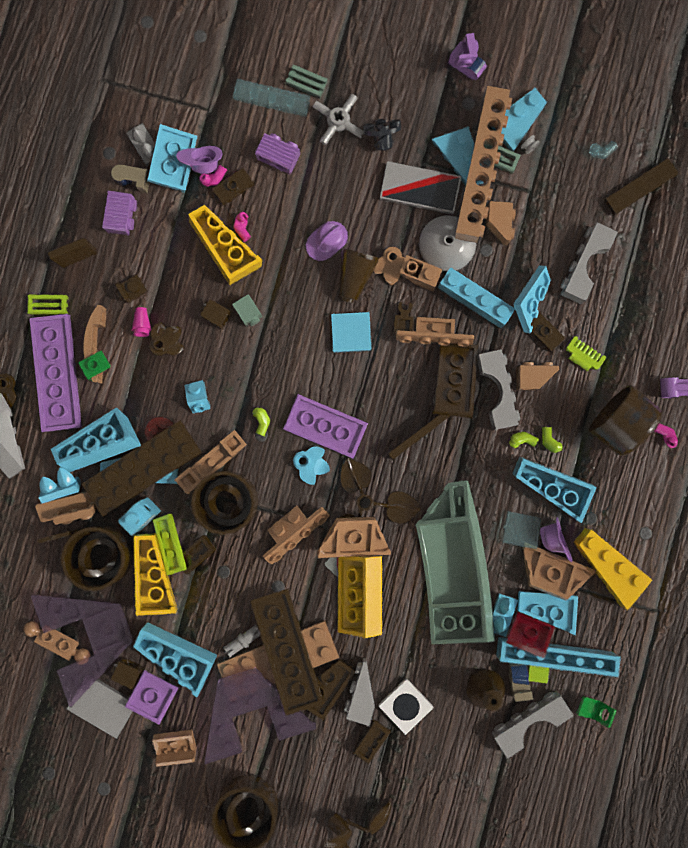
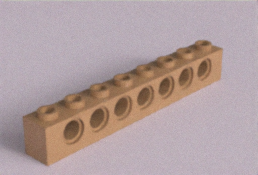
[455,86,512,243]

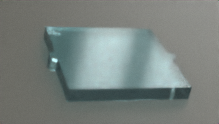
[503,511,541,549]

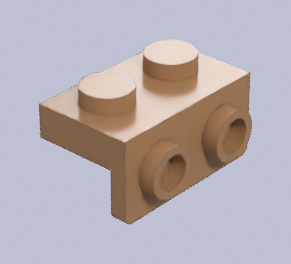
[153,730,197,767]

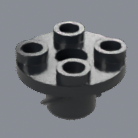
[363,119,401,151]

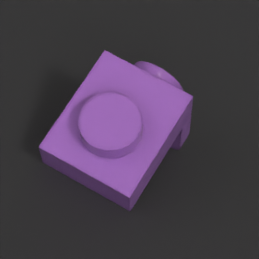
[454,33,478,68]

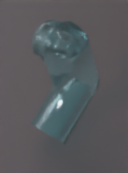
[589,141,618,159]

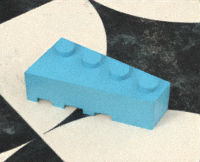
[51,408,141,473]
[512,456,597,523]
[134,623,217,697]

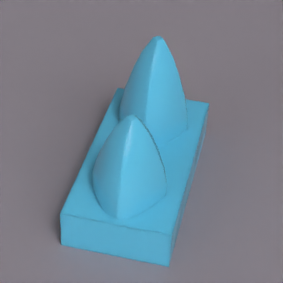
[39,467,81,504]
[492,593,518,637]

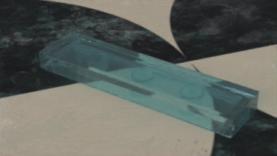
[233,79,311,116]

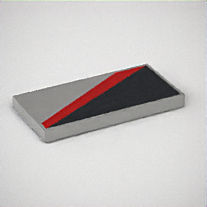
[380,161,461,215]

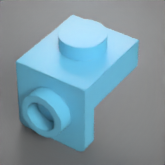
[184,380,210,413]

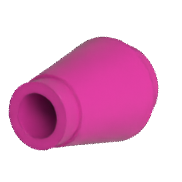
[132,307,151,337]

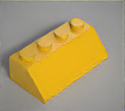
[338,555,382,638]

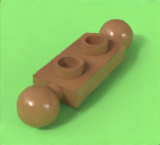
[23,621,90,664]

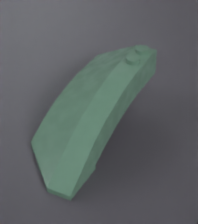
[415,481,495,644]

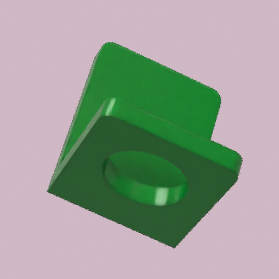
[79,351,111,382]
[577,696,616,728]

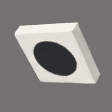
[379,678,434,735]

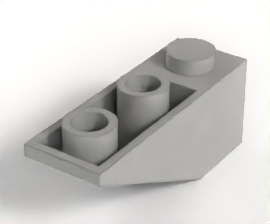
[344,658,375,726]

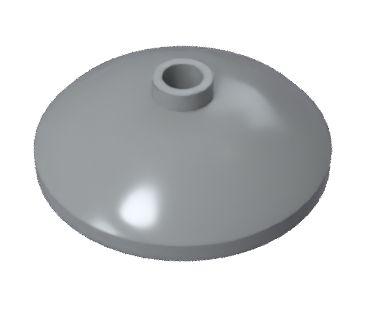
[419,216,476,272]

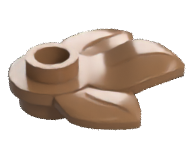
[374,247,405,285]

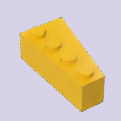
[188,205,262,285]
[573,528,652,610]
[134,533,177,615]

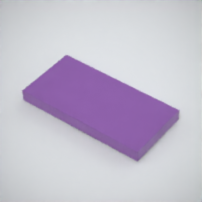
[283,394,368,458]

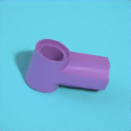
[660,378,688,398]

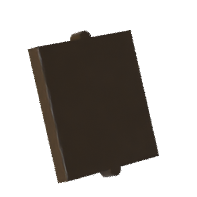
[38,528,82,543]

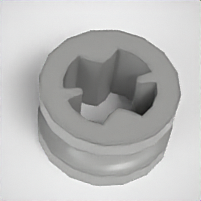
[521,135,540,154]

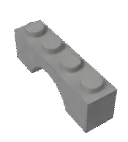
[560,222,618,304]
[477,349,520,430]
[492,691,573,759]

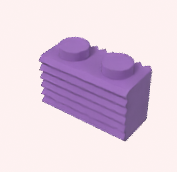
[255,133,300,174]
[102,191,137,235]

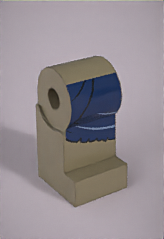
[111,165,149,193]
[508,663,533,702]

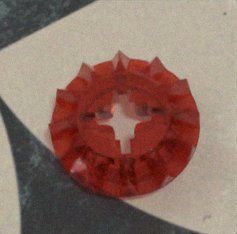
[145,417,173,441]

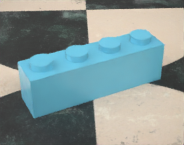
[438,267,515,328]

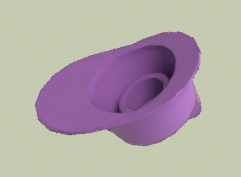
[176,146,222,174]
[306,221,348,261]
[540,517,573,562]

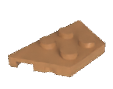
[317,517,391,558]
[523,543,596,601]

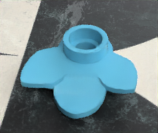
[293,447,330,485]

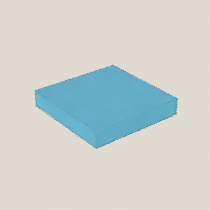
[331,312,371,353]

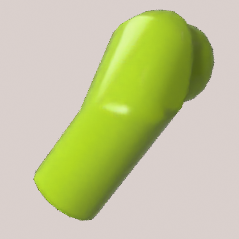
[253,408,270,436]
[542,427,562,453]
[509,431,539,448]

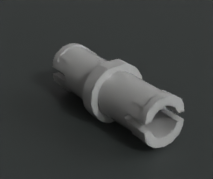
[224,624,261,657]

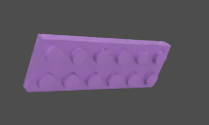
[30,314,82,432]

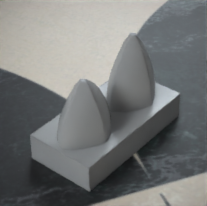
[127,123,155,167]

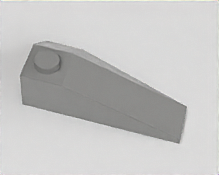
[0,393,25,478]

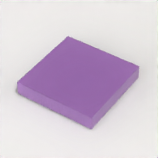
[125,670,179,724]

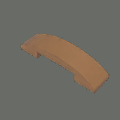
[84,305,107,384]
[175,430,247,494]

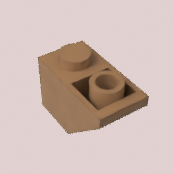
[486,201,516,245]
[399,255,442,291]
[517,362,559,390]

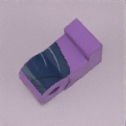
[448,41,487,80]

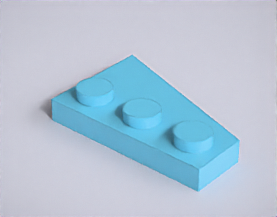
[514,266,551,333]

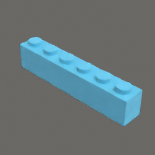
[496,637,620,677]

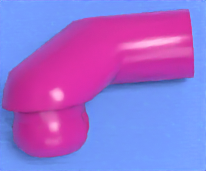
[200,165,227,187]
[234,212,251,242]
[654,423,678,448]

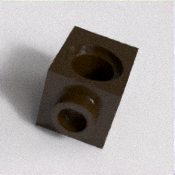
[200,299,232,330]
[111,657,144,689]

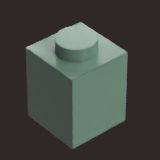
[232,294,263,326]

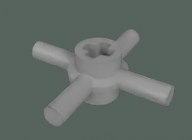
[313,94,364,145]

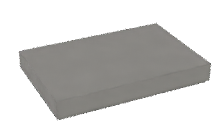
[67,674,133,739]

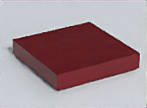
[506,612,555,658]

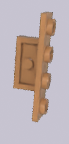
[396,317,474,347]
[35,491,97,525]
[263,506,330,564]

